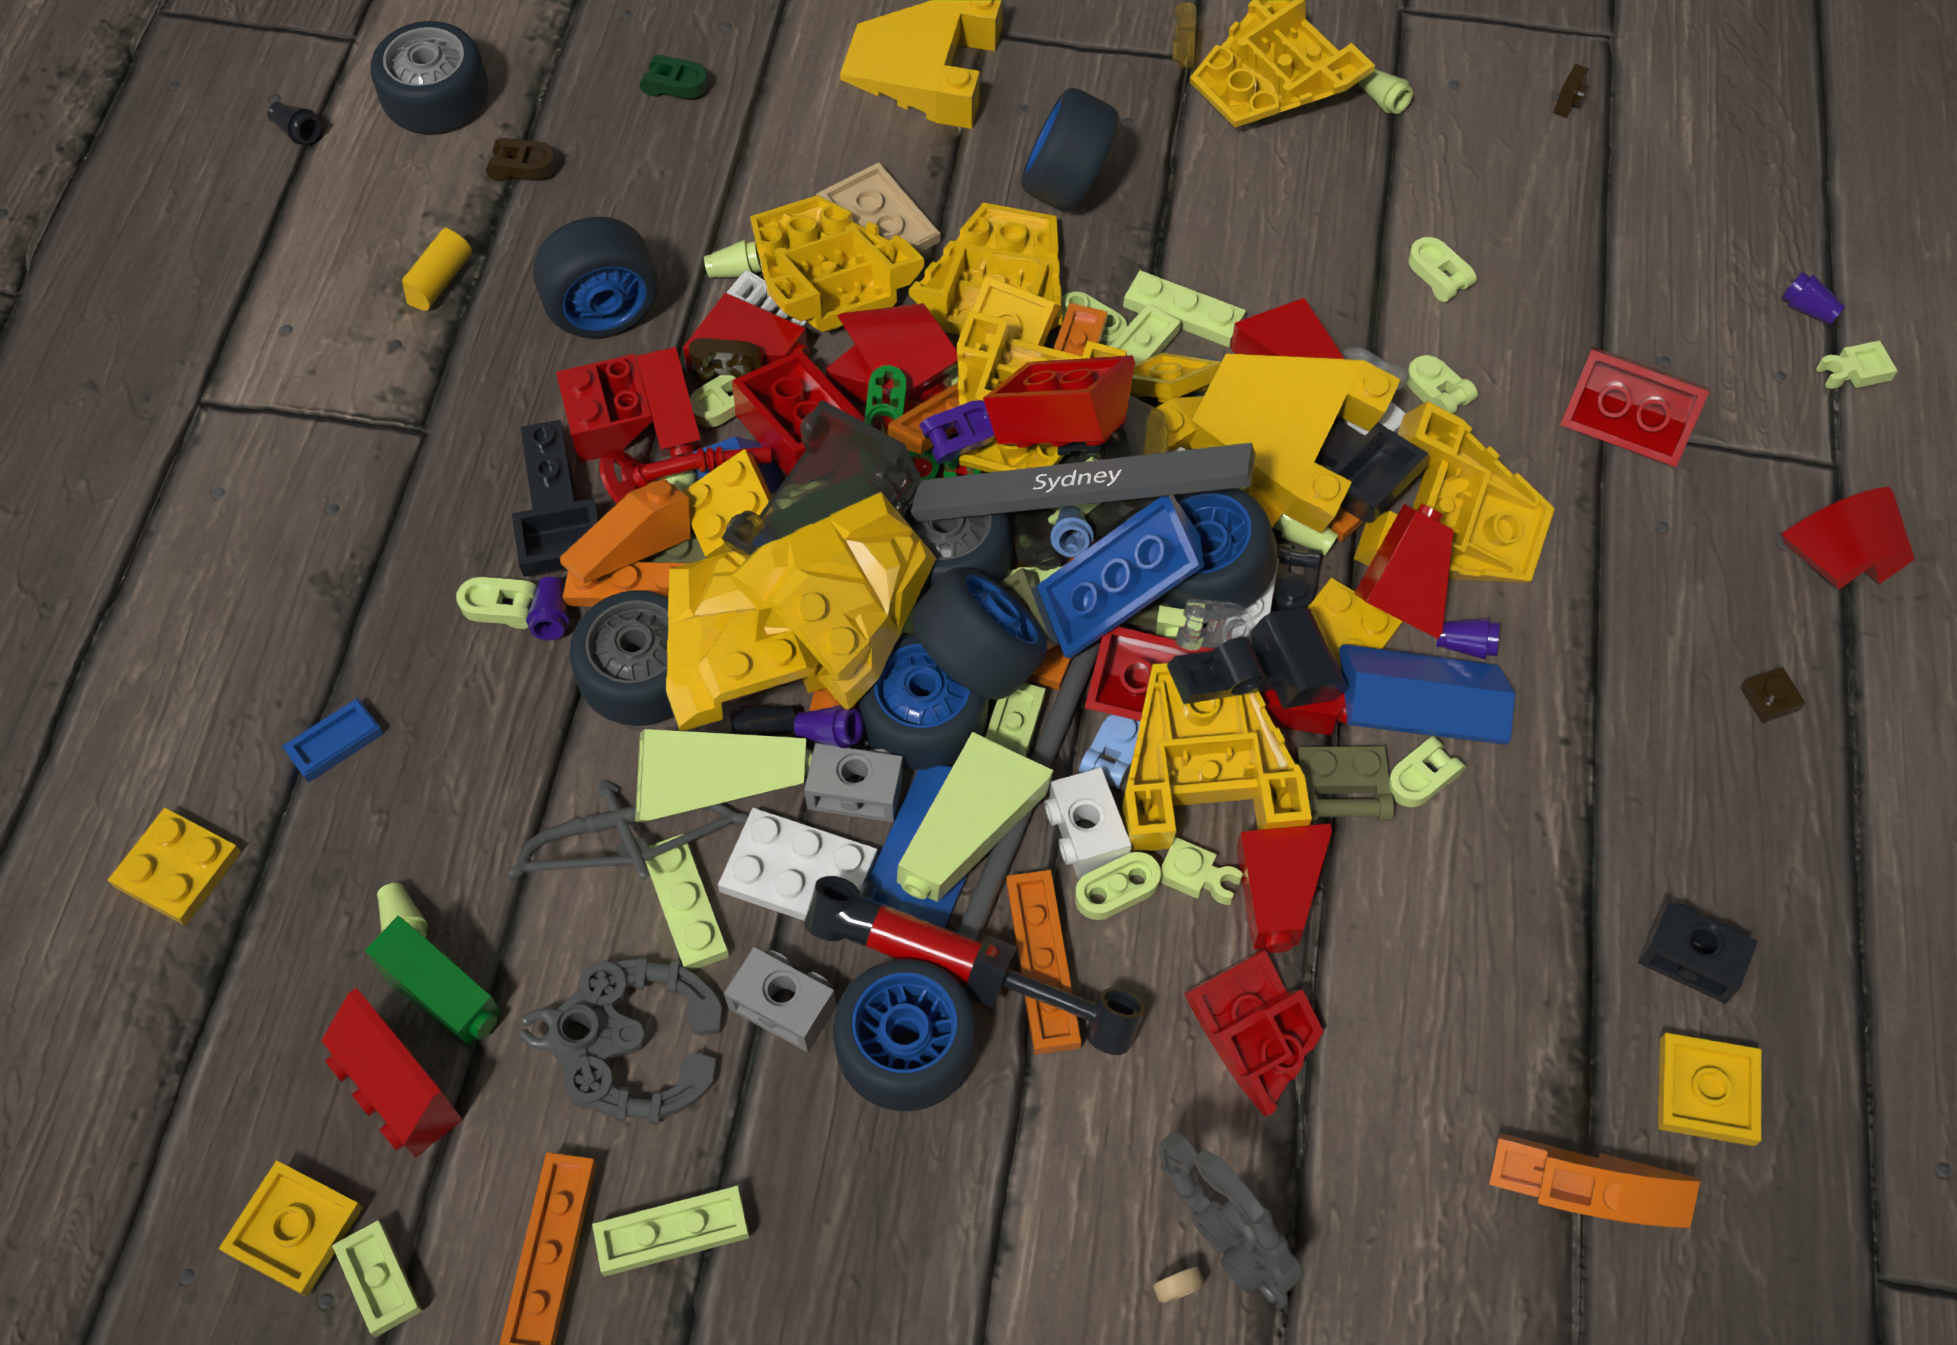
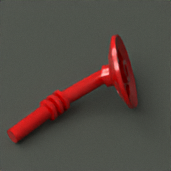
[599,446,771,504]

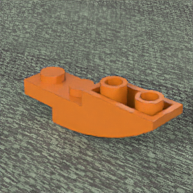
[1489,1133,1701,1228]

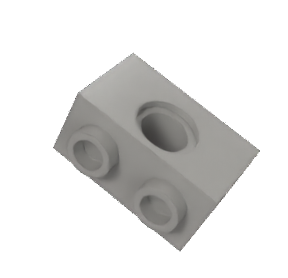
[804,743,904,823]
[724,947,837,1053]

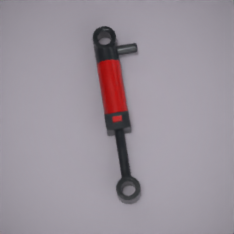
[804,876,1145,1055]

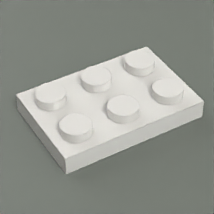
[718,808,878,921]

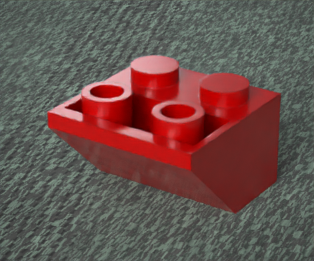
[556,353,653,463]

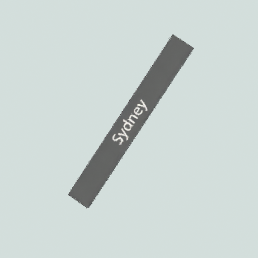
[911,443,1256,522]

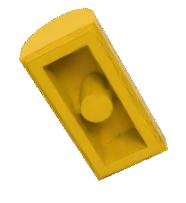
[402,227,472,311]

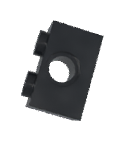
[1637,901,1758,1004]

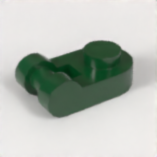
[639,55,708,98]

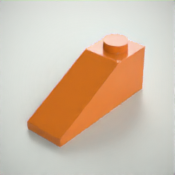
[560,478,690,584]

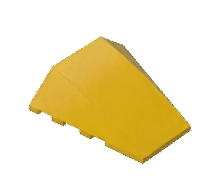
[909,202,1063,335]

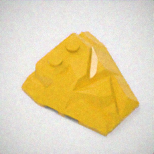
[1190,0,1375,128]
[750,195,924,332]
[957,310,1127,473]
[729,492,936,709]
[666,546,826,731]

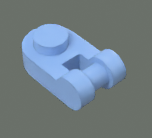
[1079,715,1140,790]

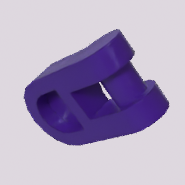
[919,400,995,464]

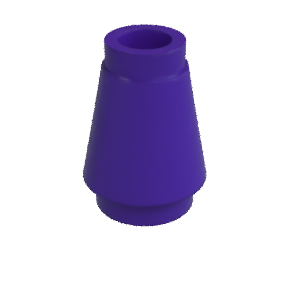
[1782,272,1845,325]
[526,577,569,640]
[1436,617,1500,660]
[794,705,863,749]

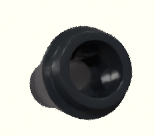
[267,102,321,144]
[730,704,795,737]

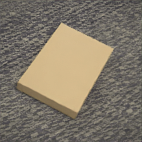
[816,162,941,253]

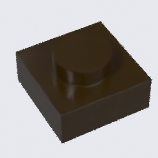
[1553,63,1590,119]
[1740,667,1806,724]

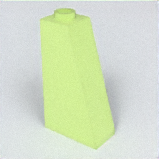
[635,729,812,822]
[897,732,1053,902]

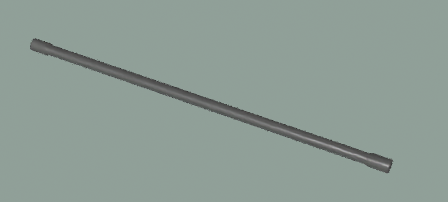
[957,355,1218,941]

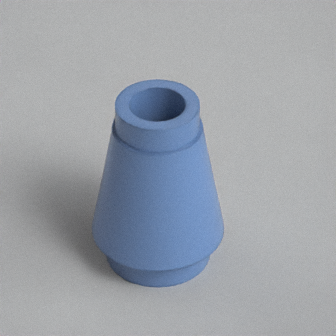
[1050,505,1093,557]

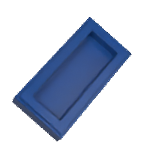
[282,697,384,783]

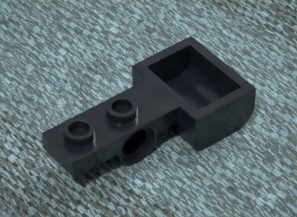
[1314,418,1428,523]
[512,420,600,577]
[1167,608,1348,709]

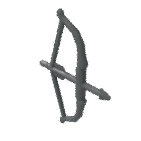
[507,780,749,880]

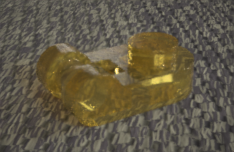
[1173,2,1197,69]

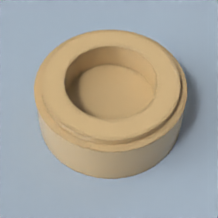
[1153,1266,1205,1304]

